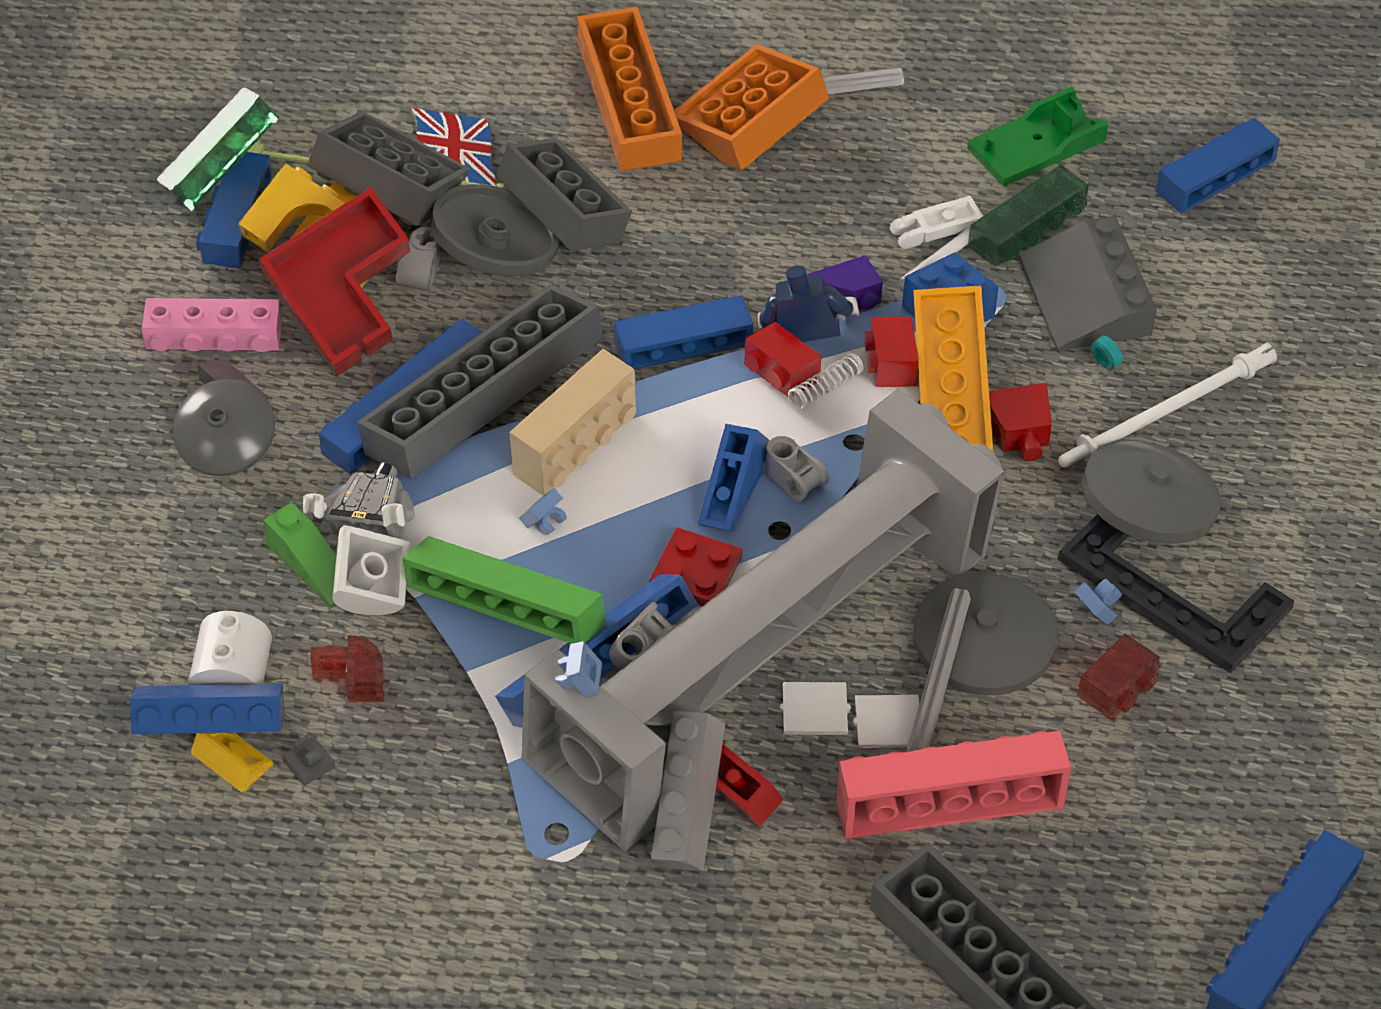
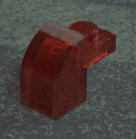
[310,635,385,702]

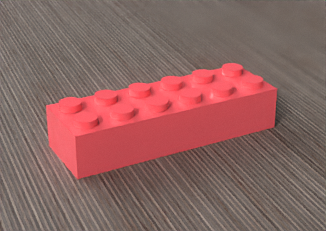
[836,731,1071,839]

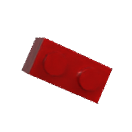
[864,317,919,387]
[744,322,822,397]
[715,743,784,827]

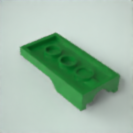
[967,86,1109,187]

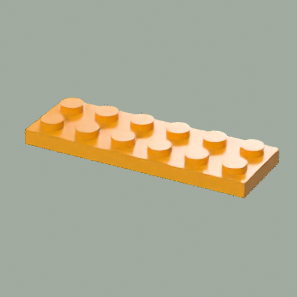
[914,286,993,452]

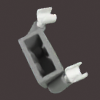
[303,463,415,539]

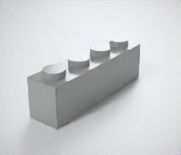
[651,711,725,871]

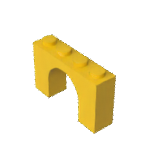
[238,163,369,287]

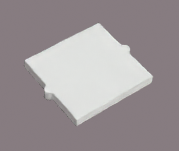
[779,682,851,735]
[853,695,919,748]

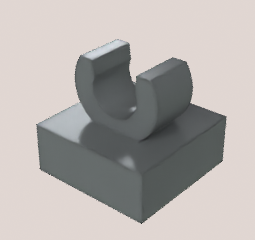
[283,736,335,786]

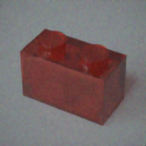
[1077,633,1160,721]

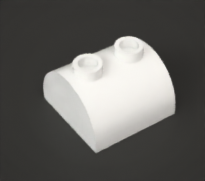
[333,525,410,615]
[188,611,272,685]

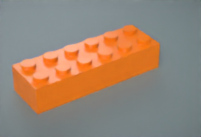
[577,7,682,171]

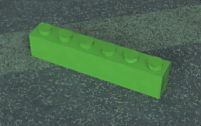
[402,536,606,644]

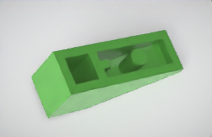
[263,502,337,608]

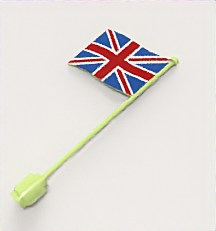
[216,108,504,188]

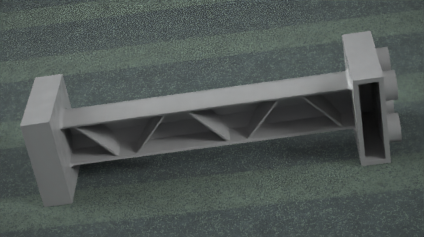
[521,388,1005,852]

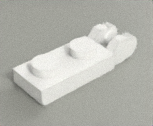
[889,196,985,249]

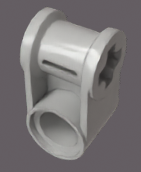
[396,227,441,291]
[765,436,829,502]
[609,602,677,669]

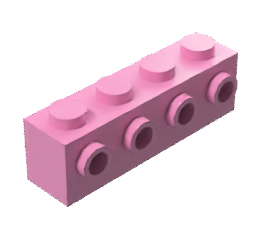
[142,298,282,352]

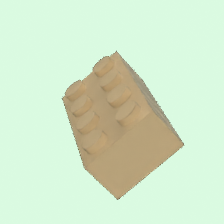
[509,349,636,495]

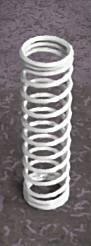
[788,353,863,410]

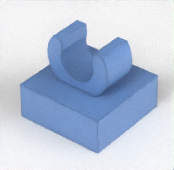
[519,488,567,535]
[1074,579,1122,624]
[555,641,602,697]

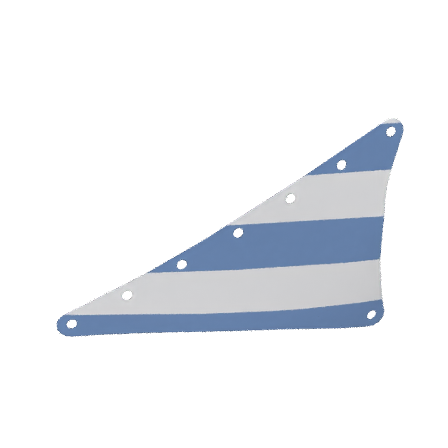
[324,287,1006,862]

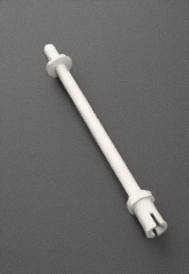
[1058,343,1277,468]

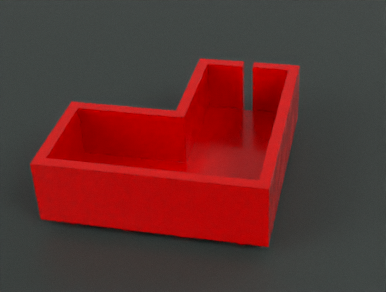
[259,187,410,376]

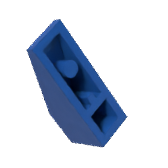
[698,423,770,532]

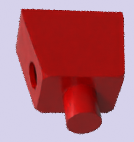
[989,383,1052,461]

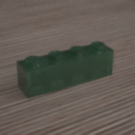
[156,87,279,211]
[968,164,1089,268]

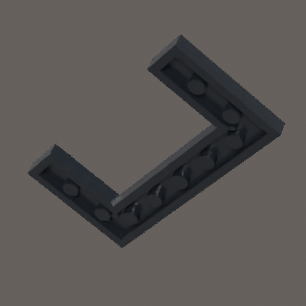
[1058,514,1294,674]

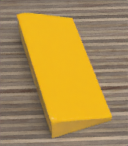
[191,732,274,792]

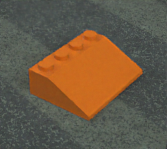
[674,44,829,171]

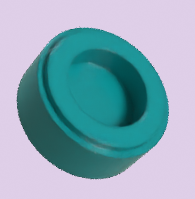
[1091,335,1123,370]

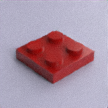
[649,527,742,606]

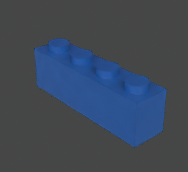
[1156,118,1280,214]
[196,150,272,268]
[614,295,754,370]
[130,683,284,734]

